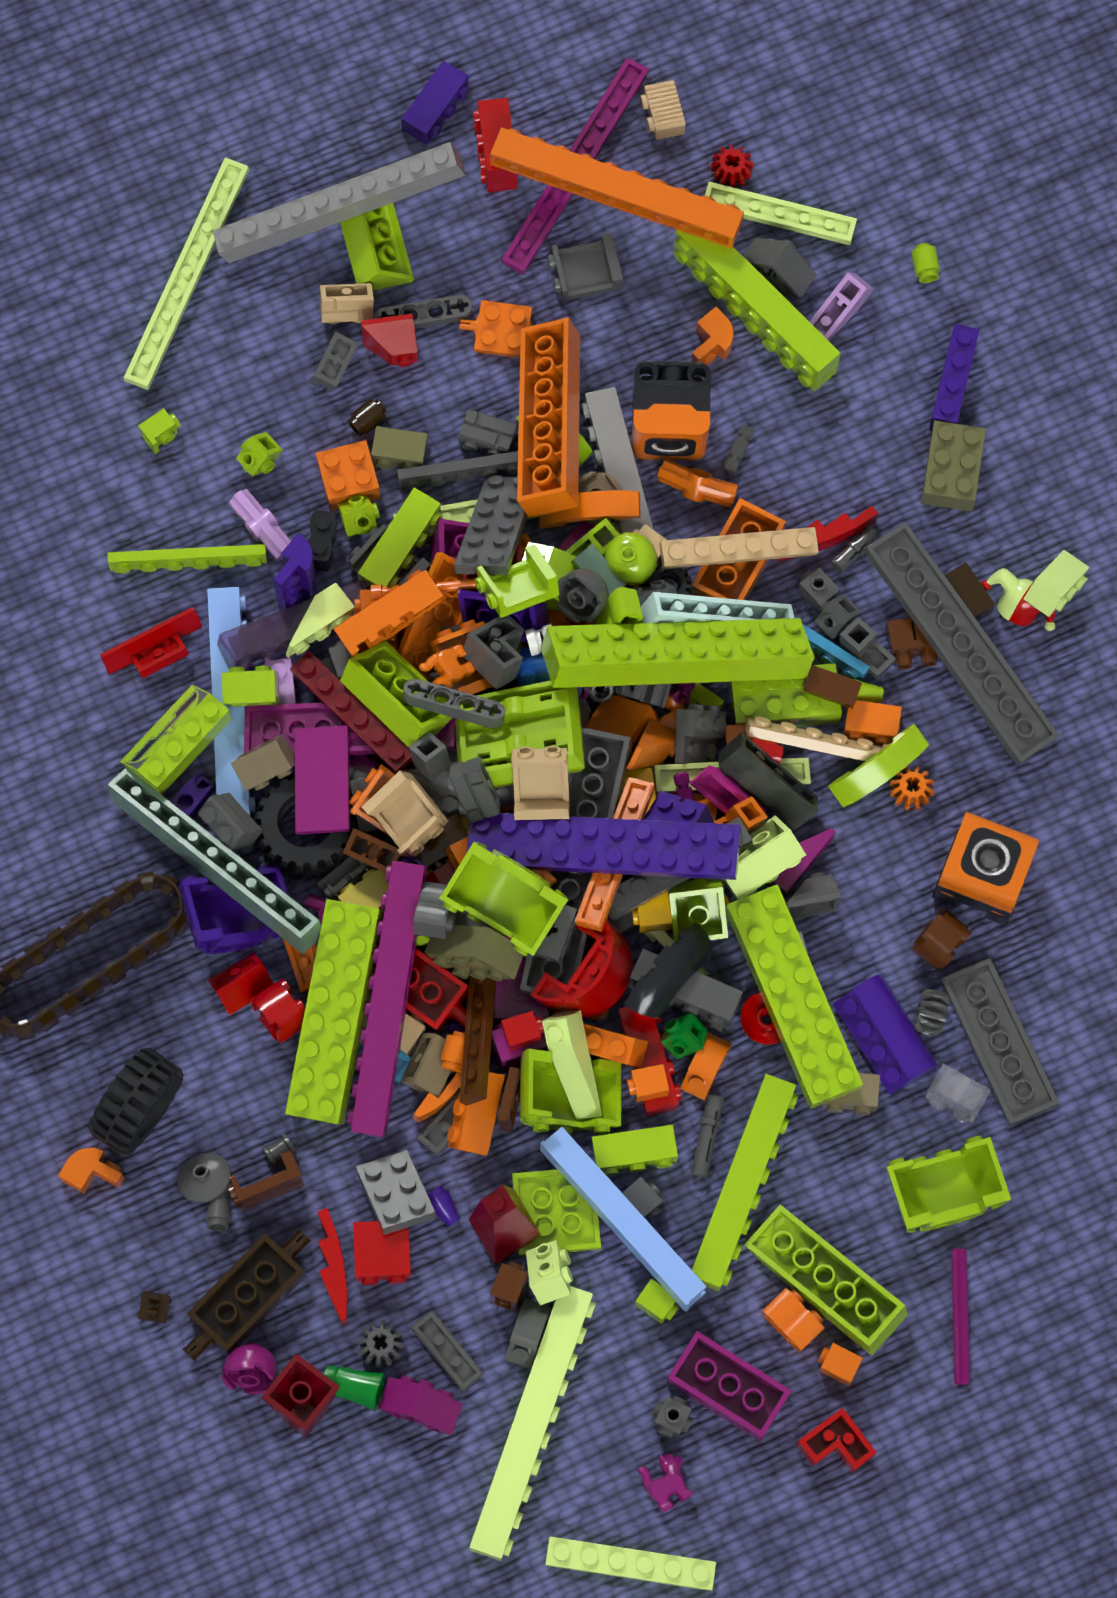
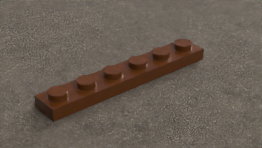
[459,976,496,1106]

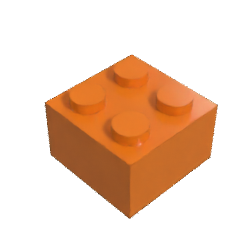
[316,440,380,511]

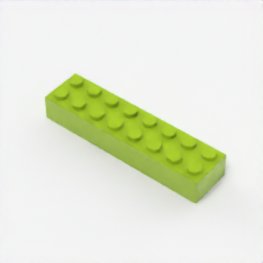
[673,230,841,392]
[725,884,863,1109]
[285,899,385,1125]

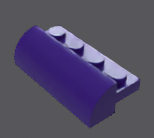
[273,533,318,620]
[833,975,939,1095]

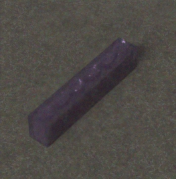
[217,580,368,669]

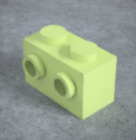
[526,1240,573,1305]

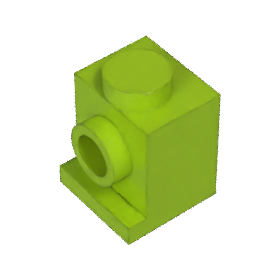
[138,408,181,454]

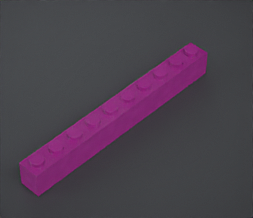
[348,861,428,1137]

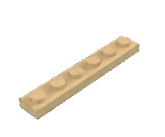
[659,527,819,569]
[745,716,889,761]

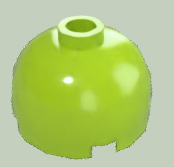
[605,532,658,586]

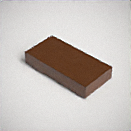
[803,665,862,709]

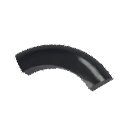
[624,922,712,1018]

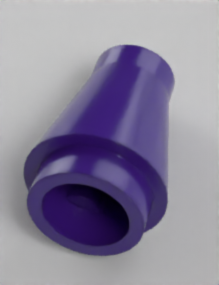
[428,1185,461,1227]

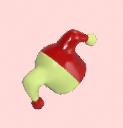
[981,568,1056,631]

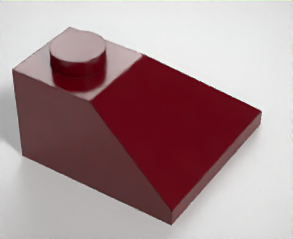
[468,1185,541,1265]
[261,1354,340,1438]

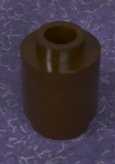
[347,399,386,436]

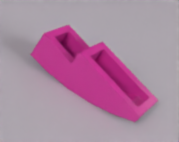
[690,765,766,814]

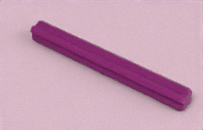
[951,1248,970,1385]

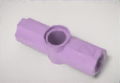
[229,489,291,562]

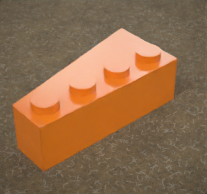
[334,570,447,656]

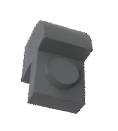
[839,617,896,680]
[505,1299,551,1369]

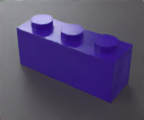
[401,61,470,145]

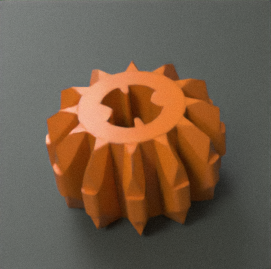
[889,765,934,811]

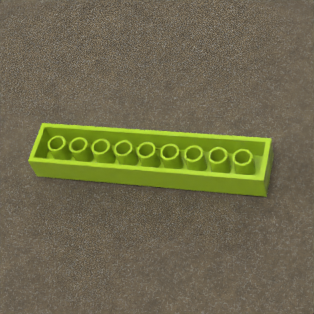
[541,618,814,688]

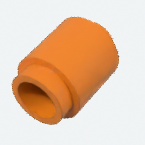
[440,1031,465,1073]

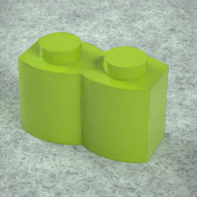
[594,587,643,625]

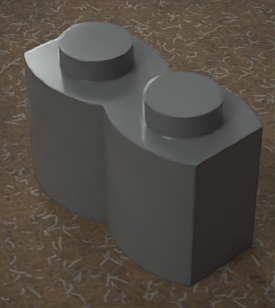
[413,881,459,939]

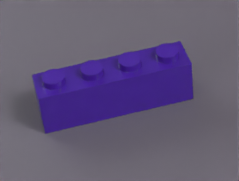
[929,324,980,429]

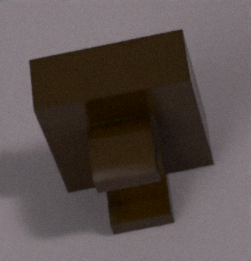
[138,1291,171,1324]

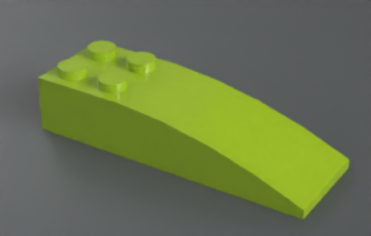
[744,1205,908,1356]

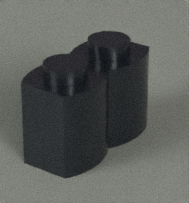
[308,510,337,572]

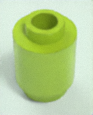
[911,243,941,283]

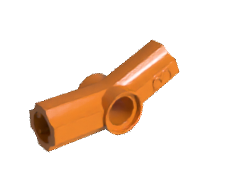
[657,459,738,508]

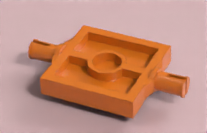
[459,300,532,358]

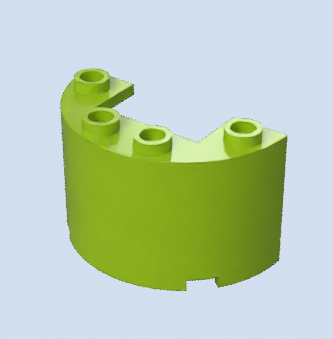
[439,842,568,956]
[520,1049,621,1135]
[886,1136,1011,1233]

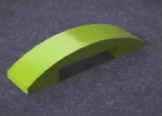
[828,723,929,808]

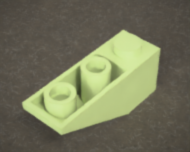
[286,583,355,658]

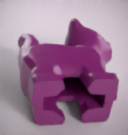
[638,1454,693,1513]

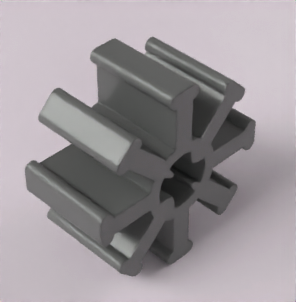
[614,684,672,708]

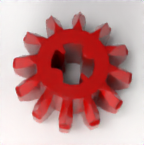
[710,143,754,188]

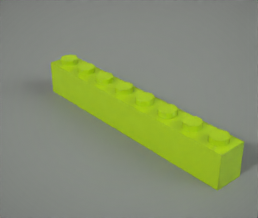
[692,1074,799,1292]

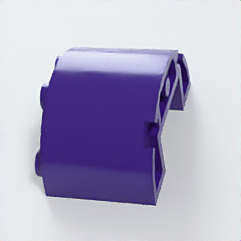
[179,865,288,954]

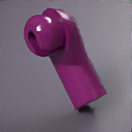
[305,893,326,925]

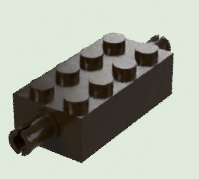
[182,1229,311,1361]

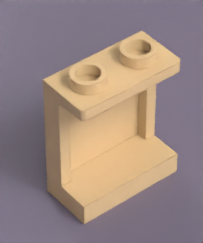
[511,746,570,820]
[362,771,449,857]

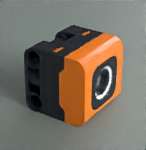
[631,361,711,461]
[931,811,1040,926]

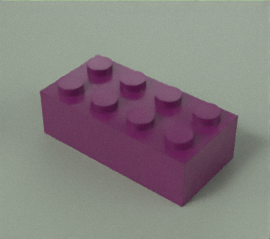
[666,1331,792,1442]

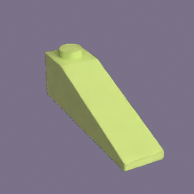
[542,1010,602,1119]

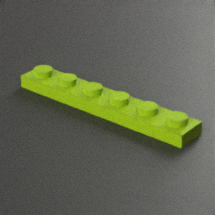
[107,544,267,574]

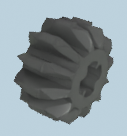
[914,989,950,1036]
[357,1320,404,1368]

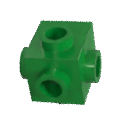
[661,1013,708,1059]

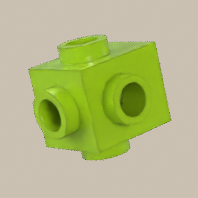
[236,432,283,477]
[338,495,380,537]

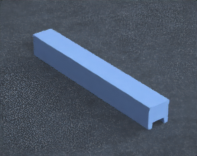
[540,1127,706,1312]

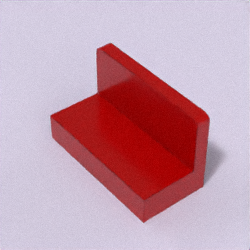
[208,952,273,1015]

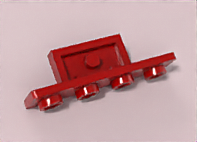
[100,607,202,679]

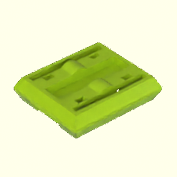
[455,681,585,788]

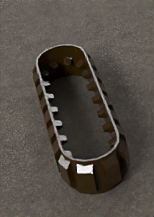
[0,871,189,1041]

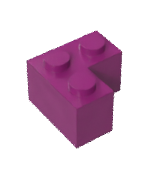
[377,1375,463,1435]

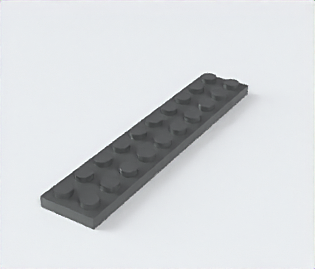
[863,522,1060,765]

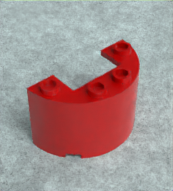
[530,919,632,1019]

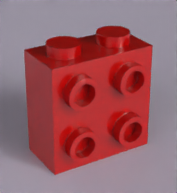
[353,1221,411,1286]

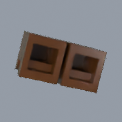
[885,618,937,670]

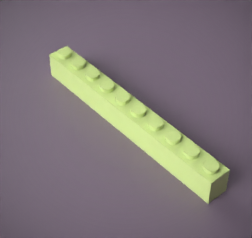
[469,1286,596,1561]

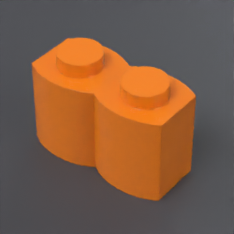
[761,1288,824,1353]

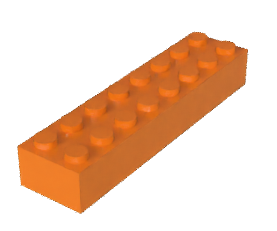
[517,317,580,518]

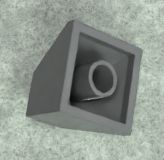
[787,872,841,920]

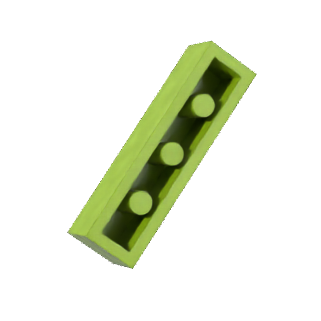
[358,487,442,589]

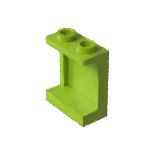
[475,544,559,618]

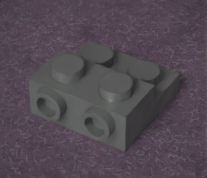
[675,704,726,764]

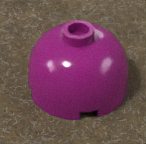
[221,1342,278,1394]

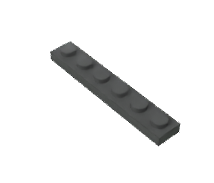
[397,451,518,490]
[608,817,753,922]

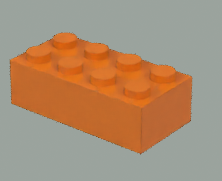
[691,498,786,600]

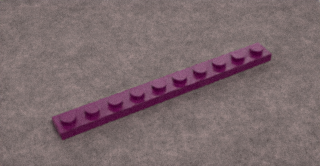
[502,57,649,275]

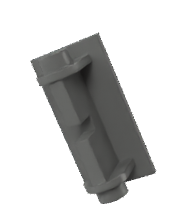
[316,856,373,901]

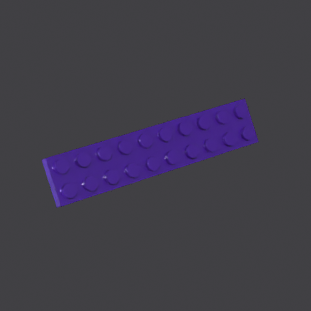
[466,813,742,880]

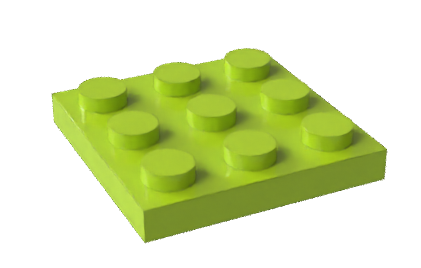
[512,1170,601,1256]

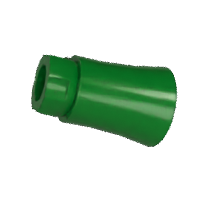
[324,1365,386,1411]

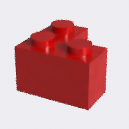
[796,1407,877,1473]

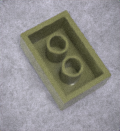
[921,420,986,512]
[424,925,523,982]

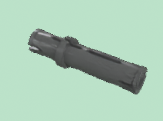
[690,1095,724,1178]

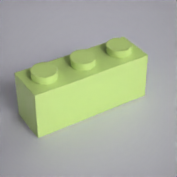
[1023,550,1090,617]

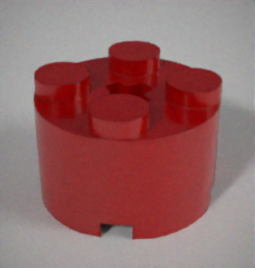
[250,979,305,1044]

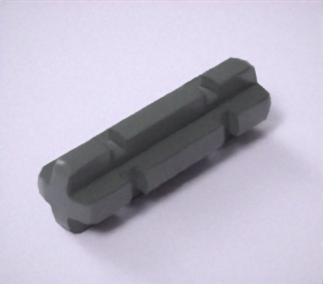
[723,425,754,474]

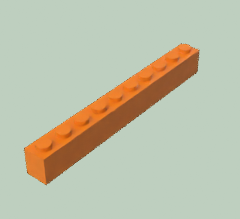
[490,127,744,249]

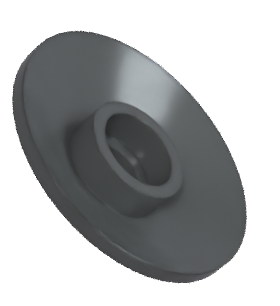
[177,1153,231,1203]

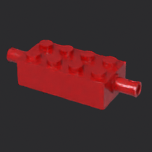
[373,936,469,1033]

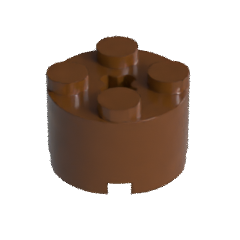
[910,907,972,970]

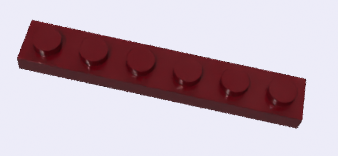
[290,651,412,774]

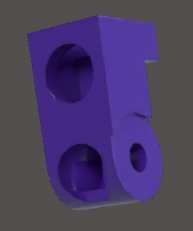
[170,772,216,820]

